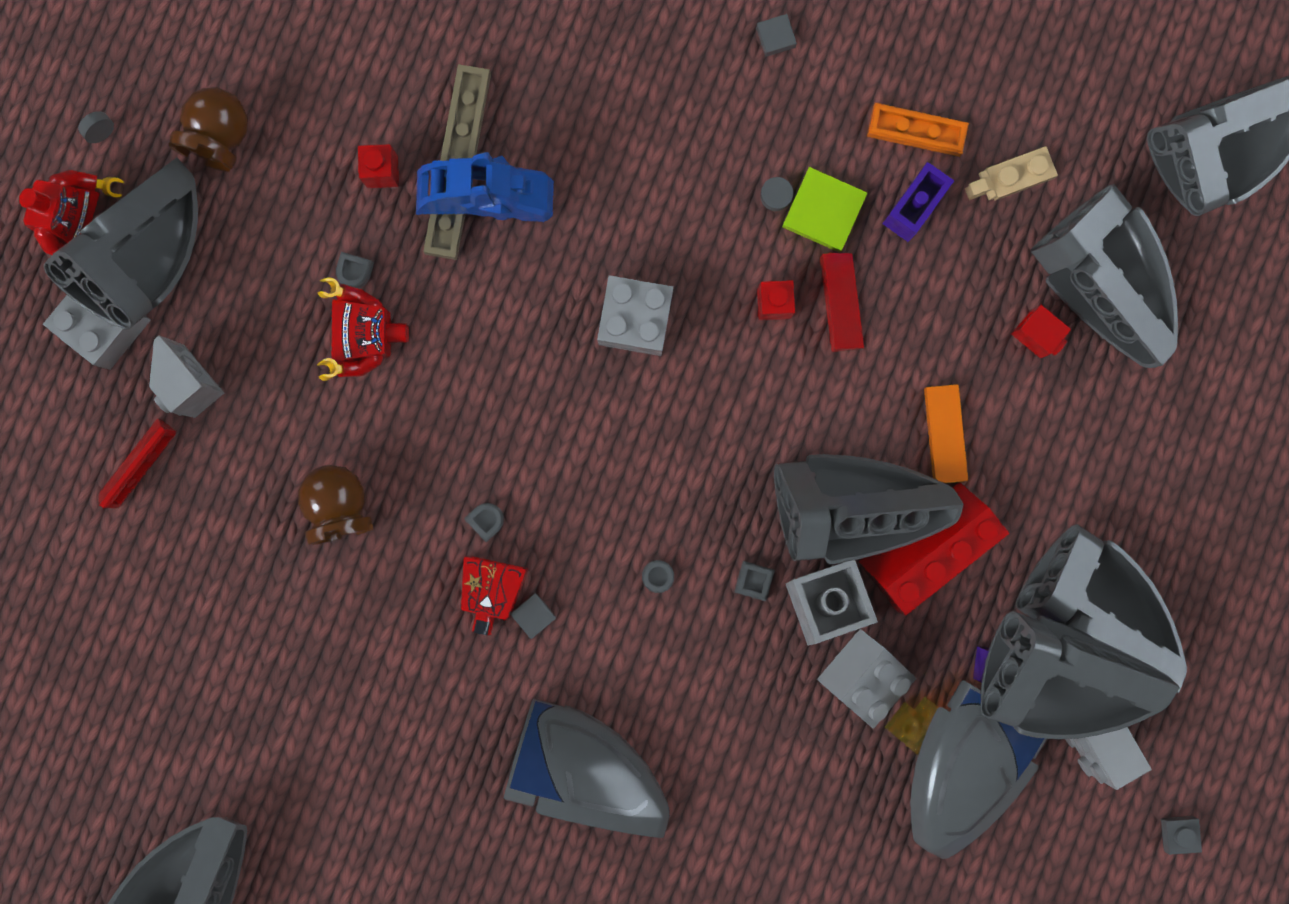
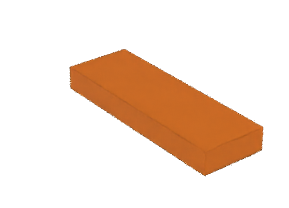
[867,103,969,157]
[924,384,968,483]

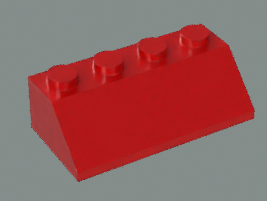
[858,482,1010,615]

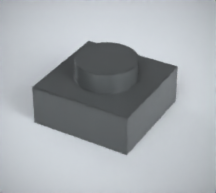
[1161,816,1202,855]

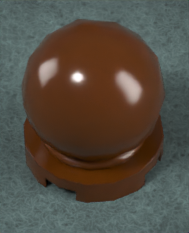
[168,87,248,172]
[298,465,374,545]

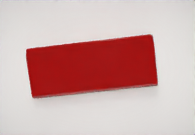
[820,253,864,352]
[98,419,177,508]

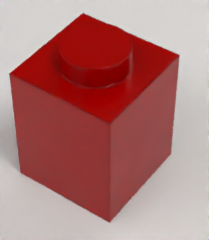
[358,144,399,188]
[757,280,795,320]
[1011,305,1071,358]

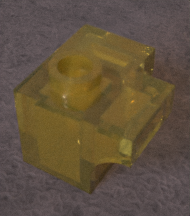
[885,697,939,755]

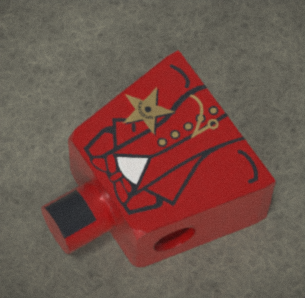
[461,555,529,635]

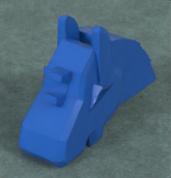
[416,152,554,222]

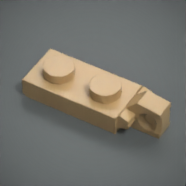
[965,146,1058,201]

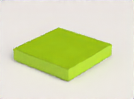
[782,167,867,253]

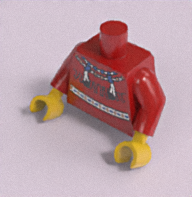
[19,170,124,255]
[317,277,409,381]

